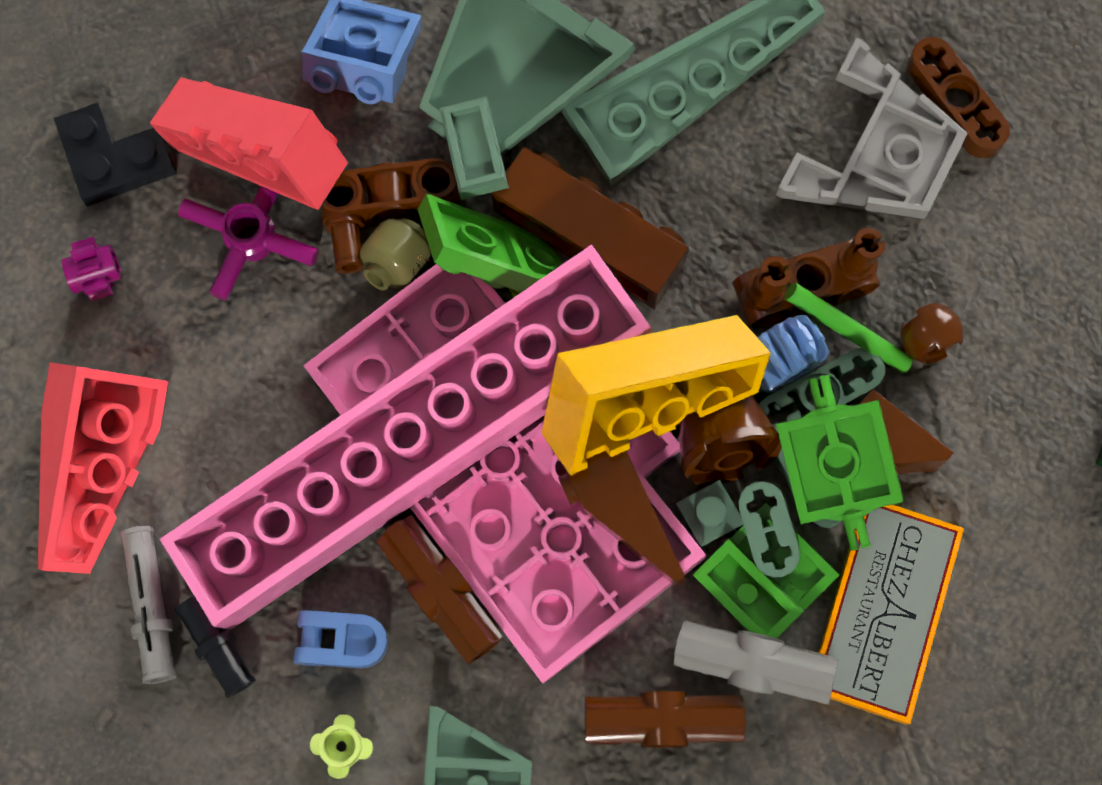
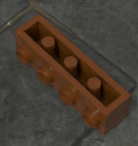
[492,147,689,310]

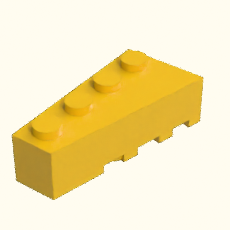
[541,315,771,475]

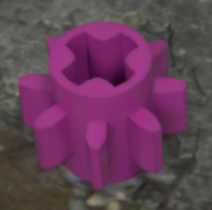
[61,237,123,301]

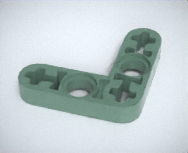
[759,348,885,528]

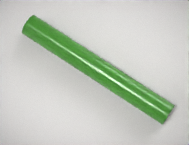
[784,283,913,374]

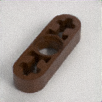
[907,37,1010,159]

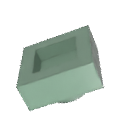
[675,480,743,549]

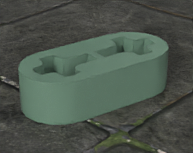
[739,481,801,577]

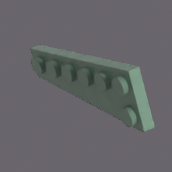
[562,0,825,186]

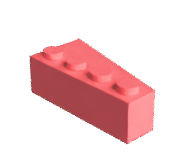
[150,77,348,210]

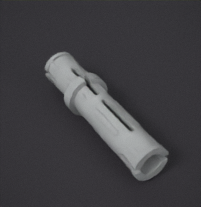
[120,526,177,684]

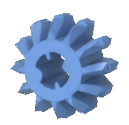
[758,315,830,393]

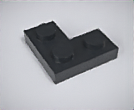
[53,102,177,207]

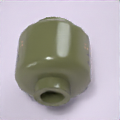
[359,218,432,291]

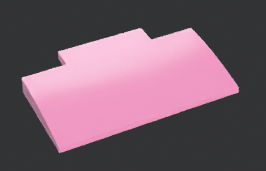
[303,264,706,684]

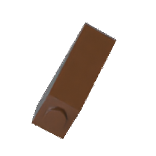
[558,451,685,586]

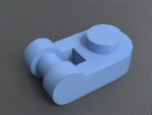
[293,610,389,669]

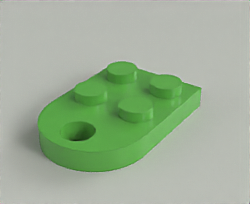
[418,193,563,292]

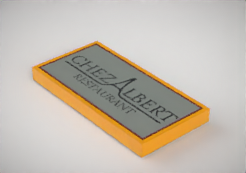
[818,505,964,725]

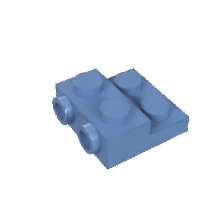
[302,0,421,104]

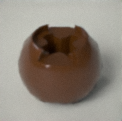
[900,303,964,364]

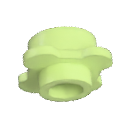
[310,714,373,779]

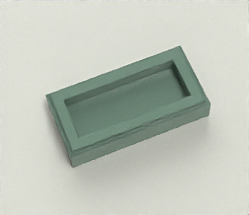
[440,96,509,200]

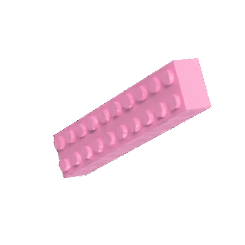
[160,245,652,629]

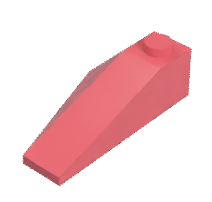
[38,362,168,574]

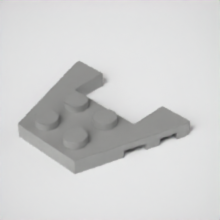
[776,38,967,219]

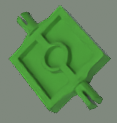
[776,374,904,551]

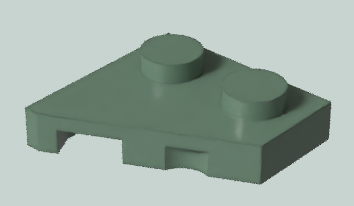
[424,706,532,785]

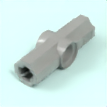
[674,621,839,705]

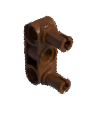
[321,158,461,274]
[732,228,885,329]

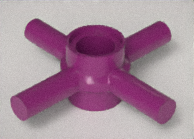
[178,186,319,301]

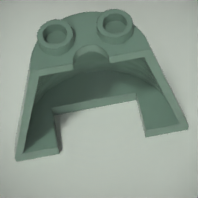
[419,0,636,156]

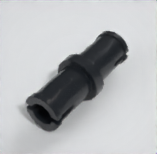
[174,596,256,699]

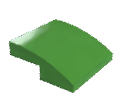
[693,502,840,638]

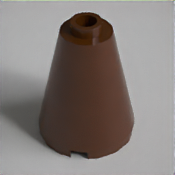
[678,395,782,485]

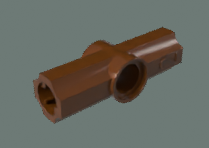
[376,515,503,666]
[584,691,746,748]

